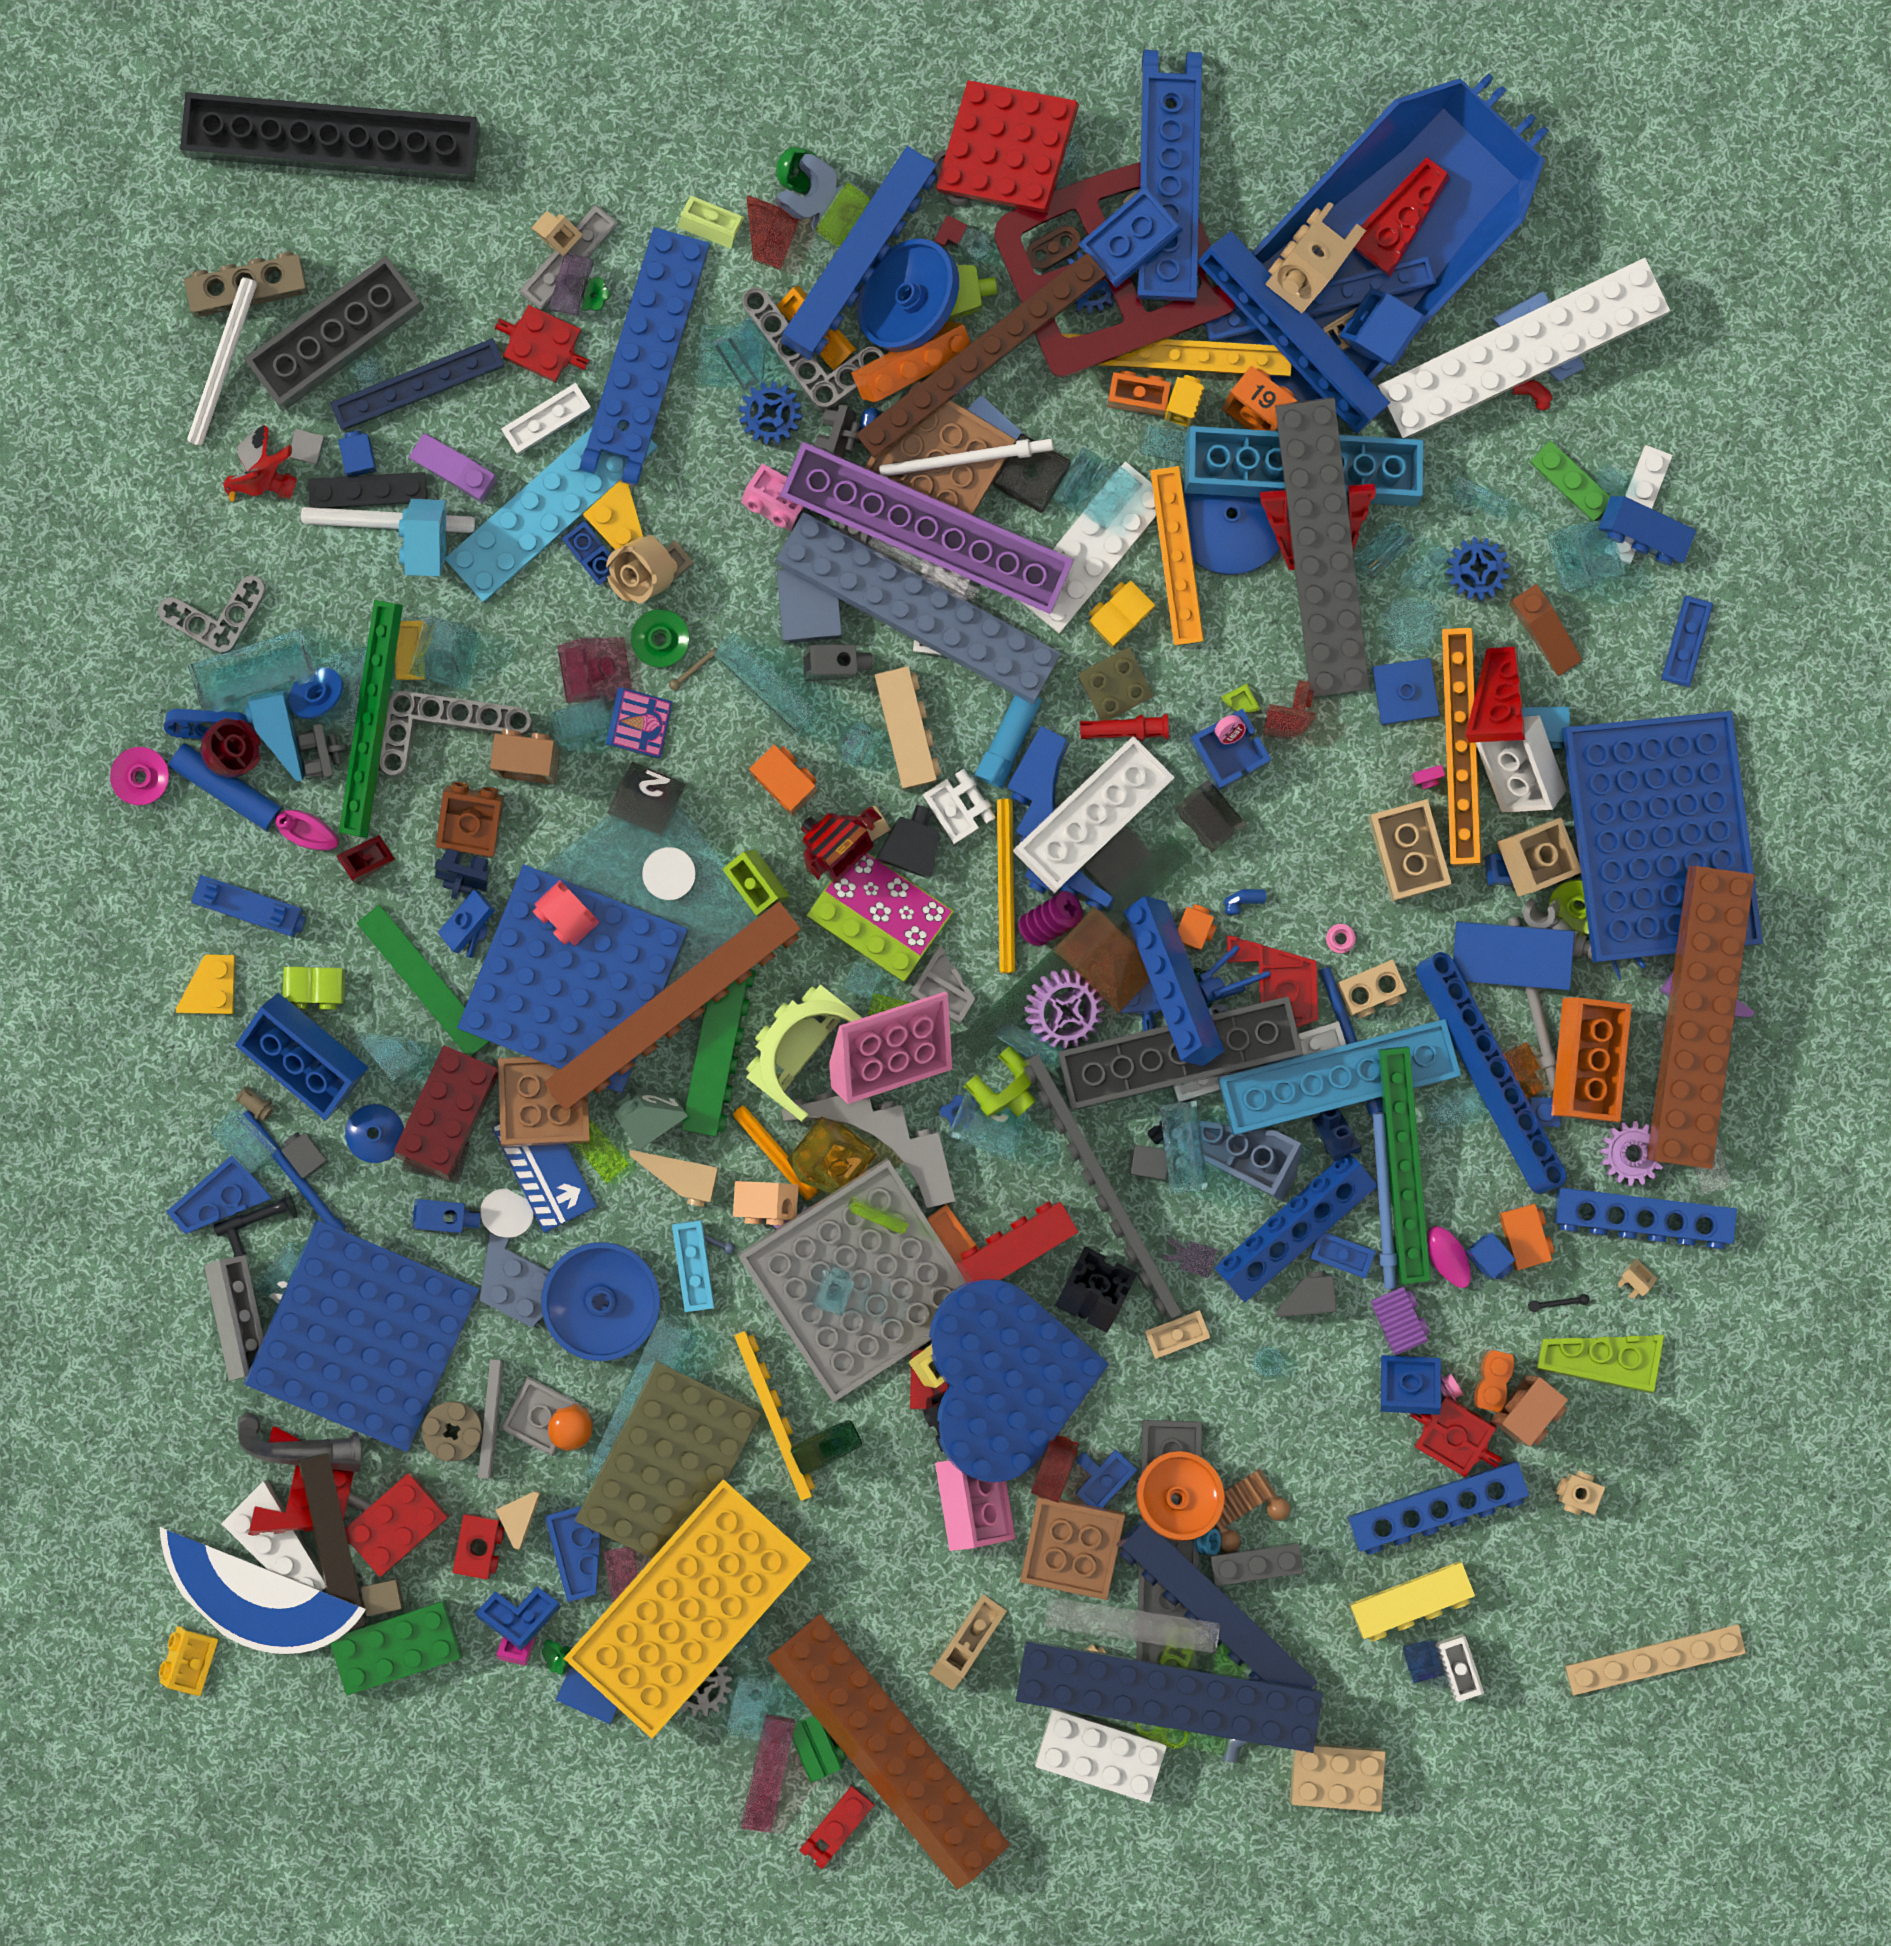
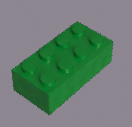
[330,1600,463,1696]

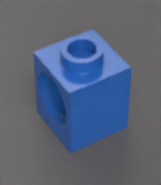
[338,431,377,477]

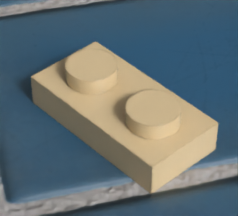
[1144,1310,1210,1359]

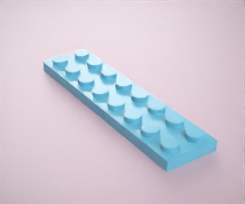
[445,421,658,603]

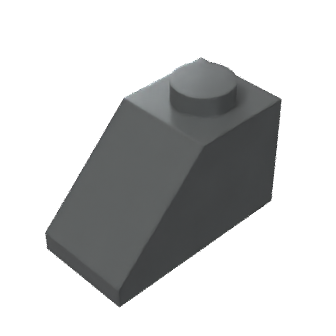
[1275,1271,1336,1317]

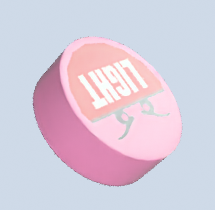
[1215,715,1246,744]

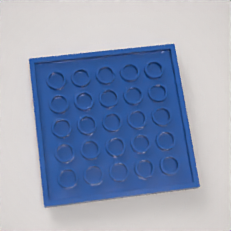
[457,864,688,1093]
[244,1219,479,1452]

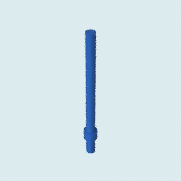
[1319,966,1384,1116]
[240,1110,347,1232]

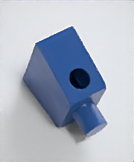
[412,1199,481,1233]

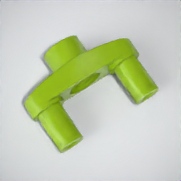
[963,1045,1037,1118]

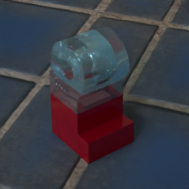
[934,215,990,262]

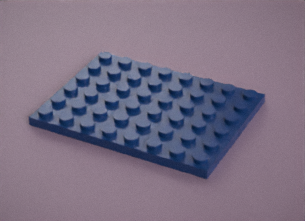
[1562,711,1763,963]

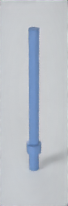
[1373,1112,1398,1289]

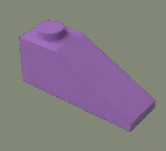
[408,433,498,504]

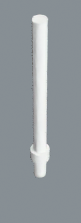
[879,438,1054,476]

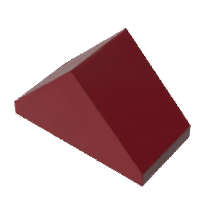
[336,835,395,884]

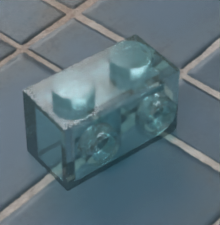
[725,1673,779,1742]

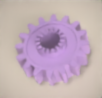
[1599,1121,1663,1186]

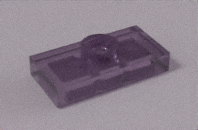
[549,253,594,317]

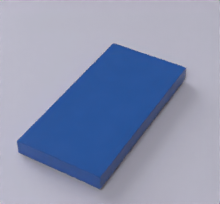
[1453,921,1575,990]

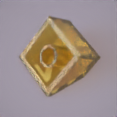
[787,1116,877,1194]

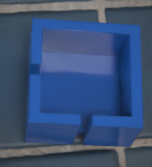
[1190,708,1271,791]

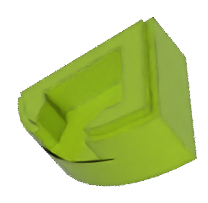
[1221,683,1260,713]

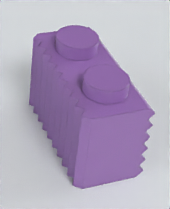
[1370,1287,1430,1355]

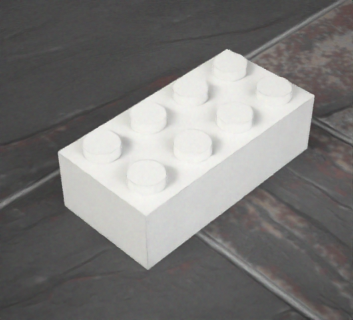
[1035,1708,1167,1803]

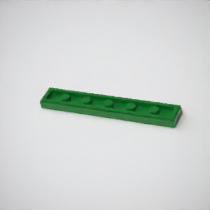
[357,905,490,1057]

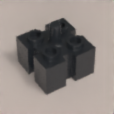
[1054,1246,1138,1333]

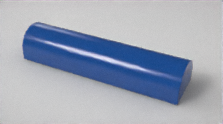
[169,743,283,832]

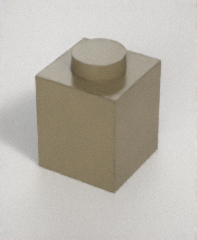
[359,1578,404,1616]

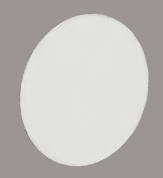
[642,847,695,900]
[480,1188,533,1238]

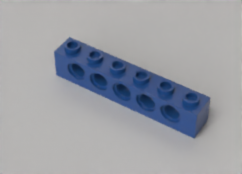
[1214,1154,1378,1303]
[1553,1188,1737,1249]
[1347,1461,1529,1555]

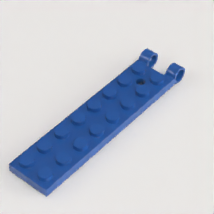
[1137,49,1202,302]
[579,227,710,486]

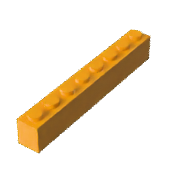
[1442,628,1482,867]

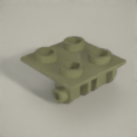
[1078,647,1154,720]

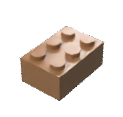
[490,729,561,785]

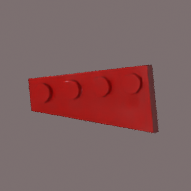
[1353,157,1450,277]
[1465,647,1525,743]

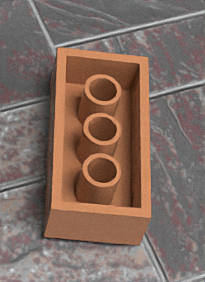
[1490,1375,1568,1447]

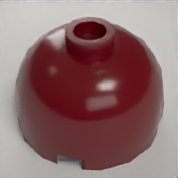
[200,718,261,778]

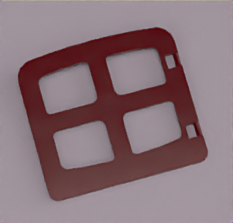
[994,162,1235,378]

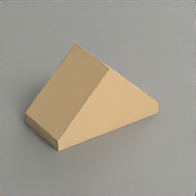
[496,1491,541,1550]

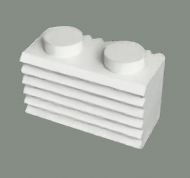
[1435,1634,1484,1702]

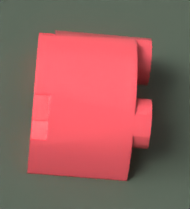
[533,880,600,947]

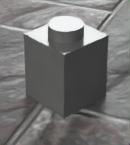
[281,1132,329,1179]
[1130,1145,1175,1180]

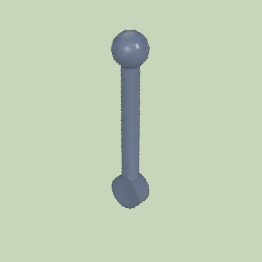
[681,1222,735,1255]

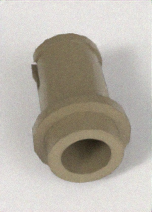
[235,1086,274,1122]

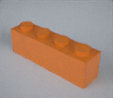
[851,321,971,402]

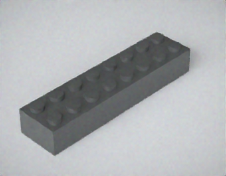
[1058,996,1304,1111]

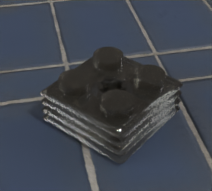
[993,434,1071,514]

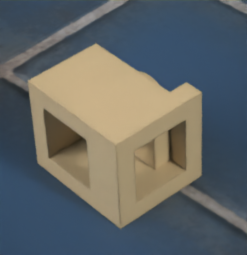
[531,211,583,256]

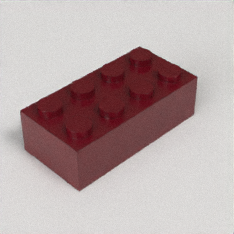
[394,1045,498,1181]

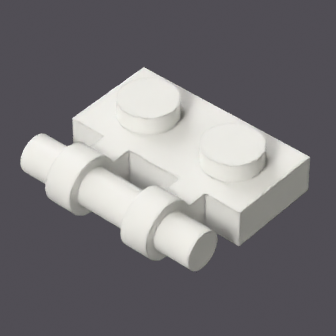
[922,769,996,845]

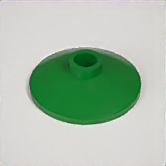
[631,609,690,668]

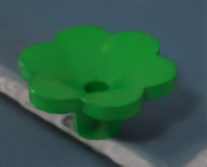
[573,277,610,311]
[542,1639,571,1675]

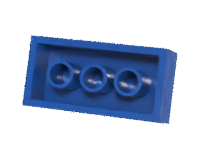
[235,992,369,1121]

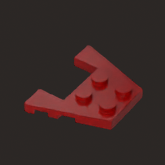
[1260,484,1376,570]
[1227,936,1318,1028]
[248,1426,354,1536]

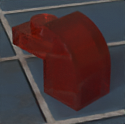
[1262,680,1316,740]
[1031,1435,1079,1503]

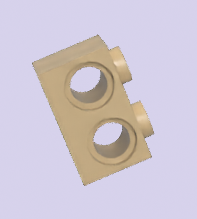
[1337,959,1407,1019]

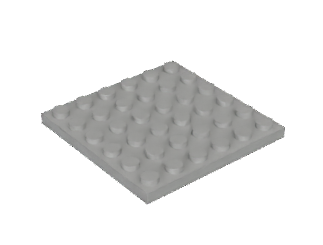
[737,1158,967,1403]

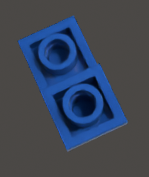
[561,521,611,586]

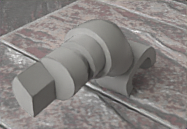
[1523,898,1592,960]

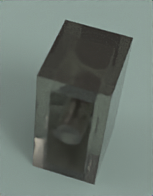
[1174,779,1247,853]

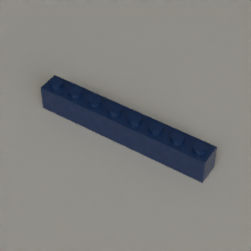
[1116,1518,1317,1689]

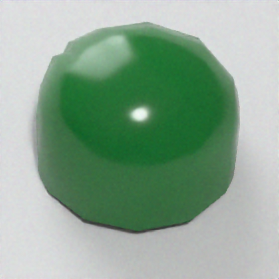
[776,147,817,193]

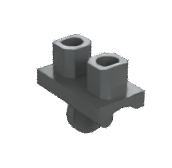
[814,404,862,458]
[297,724,348,781]

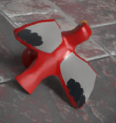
[223,425,297,502]

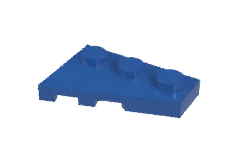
[166,1154,273,1234]
[545,1506,601,1602]

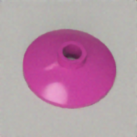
[110,747,169,806]

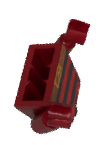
[801,807,882,884]

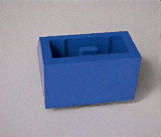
[1339,288,1426,366]

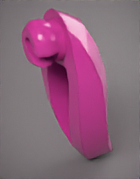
[276,810,339,851]
[1427,1226,1471,1288]

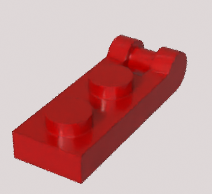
[799,1785,874,1870]

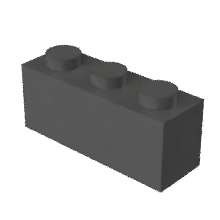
[1209,1542,1304,1586]

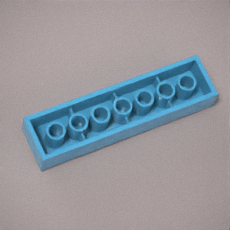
[1184,426,1423,507]

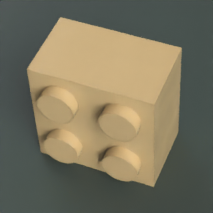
[1497,817,1581,897]

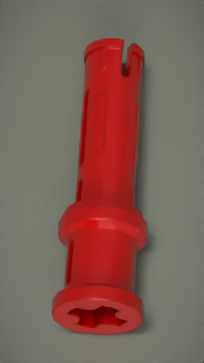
[1080,714,1169,741]

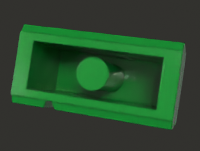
[787,1715,847,1782]

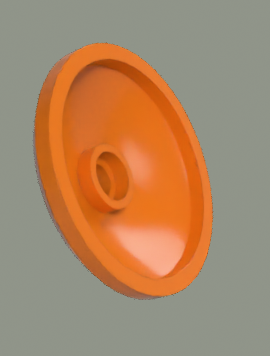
[1136,1451,1225,1541]

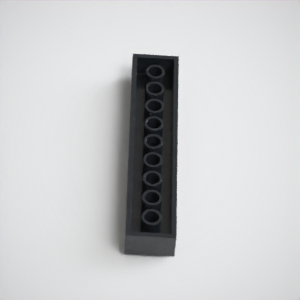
[180,92,480,182]

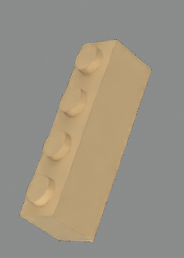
[874,666,941,791]

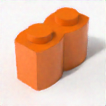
[1474,1349,1514,1413]

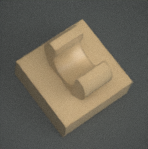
[1618,1258,1658,1299]

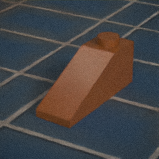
[1509,584,1582,677]

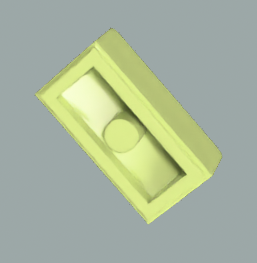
[678,196,744,249]

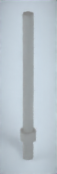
[1508,917,1557,1091]

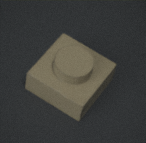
[666,540,694,582]

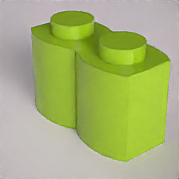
[283,967,345,1010]

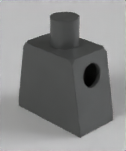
[803,645,872,681]

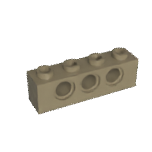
[184,252,309,318]

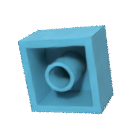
[399,499,447,576]

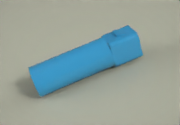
[974,695,1042,789]

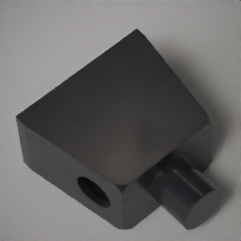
[875,805,939,879]

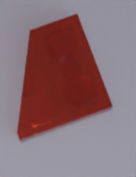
[746,195,800,271]

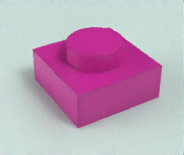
[1411,765,1445,790]
[497,1636,536,1666]

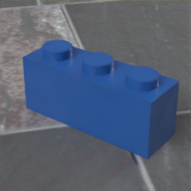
[1598,496,1696,566]

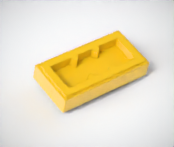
[395,621,425,680]

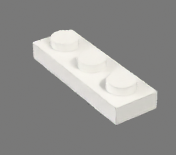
[501,383,592,455]

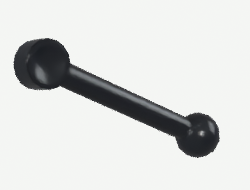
[1528,1294,1590,1312]

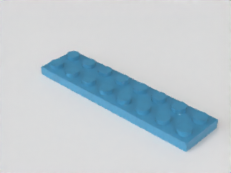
[1218,1019,1461,1136]

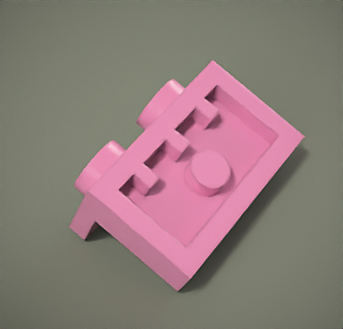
[741,463,805,531]

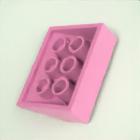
[829,992,952,1104]

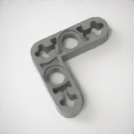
[158,576,266,654]

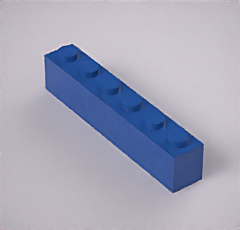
[1124,895,1224,1066]

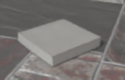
[500,1376,580,1456]

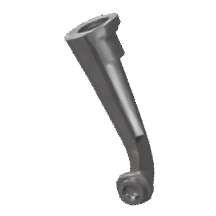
[238,1413,361,1472]

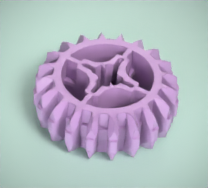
[1024,969,1105,1049]

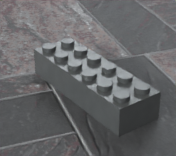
[244,256,424,412]

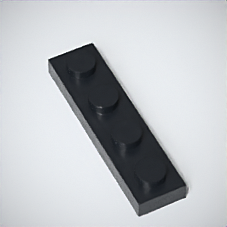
[308,472,427,508]

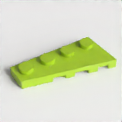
[1536,1335,1664,1394]

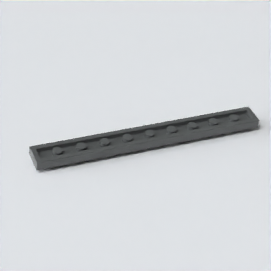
[1023,1054,1182,1319]

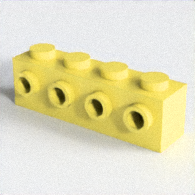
[1349,1561,1475,1642]

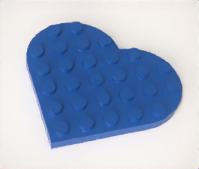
[929,1279,1109,1482]

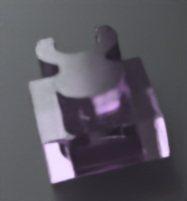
[1162,1239,1217,1278]

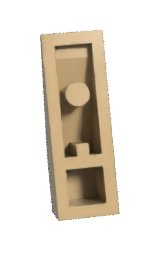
[629,1150,719,1207]
[929,1594,1007,1690]

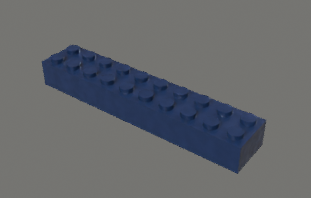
[1015,1639,1323,1753]

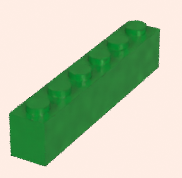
[681,969,756,1137]

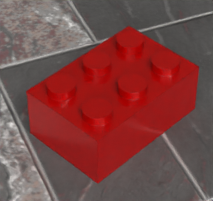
[345,1472,450,1577]

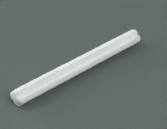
[187,277,257,446]
[301,507,476,533]

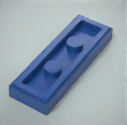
[1661,595,1713,688]

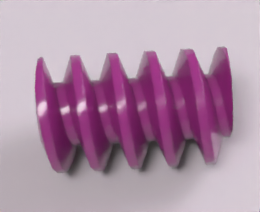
[1018,891,1083,947]

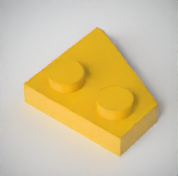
[583,479,643,550]
[176,955,235,1014]

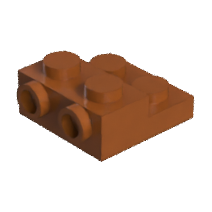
[436,782,505,857]

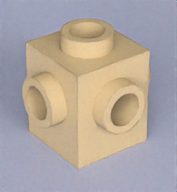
[1556,1471,1605,1516]

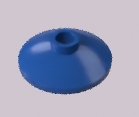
[288,667,343,719]
[345,1104,404,1163]

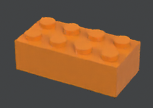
[1551,997,1632,1122]

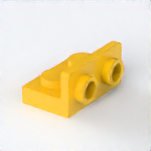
[159,1626,218,1696]

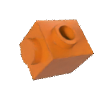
[1177,904,1217,952]

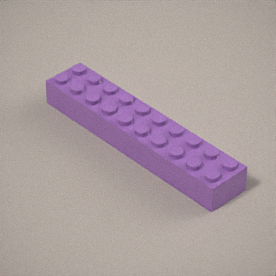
[780,442,1075,614]

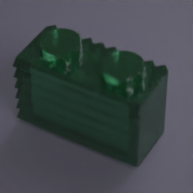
[790,1420,862,1475]

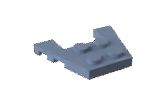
[479,1232,549,1328]

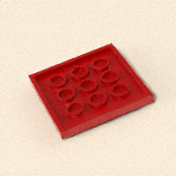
[936,80,1079,213]

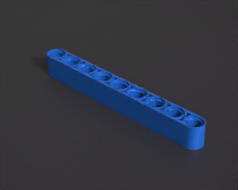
[1416,952,1566,1195]

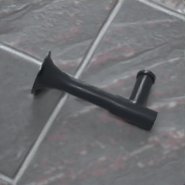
[214,1189,297,1257]

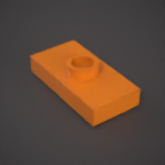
[927,1204,979,1263]

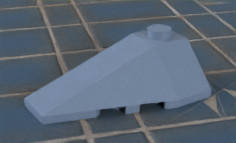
[1173,1119,1303,1202]

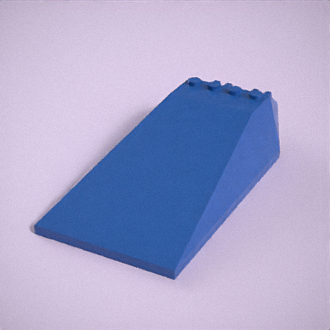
[1203,73,1549,417]

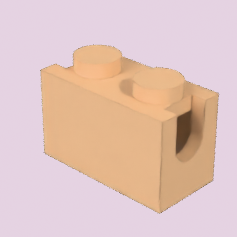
[733,1181,799,1225]

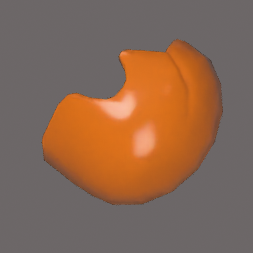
[548,1404,593,1451]

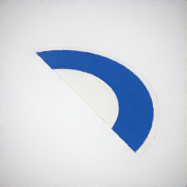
[160,1527,366,1654]

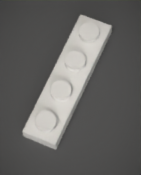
[1603,445,1673,565]

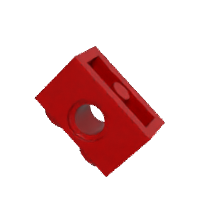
[452,1513,505,1580]

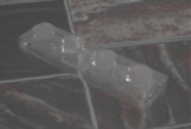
[870,537,980,603]

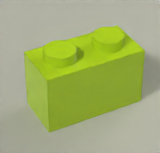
[722,849,790,916]

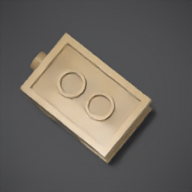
[1265,202,1366,313]

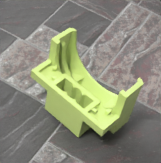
[746,985,862,1123]

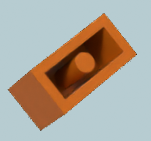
[1499,1204,1555,1270]

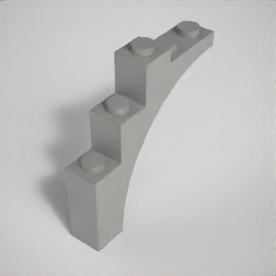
[781,1092,956,1208]

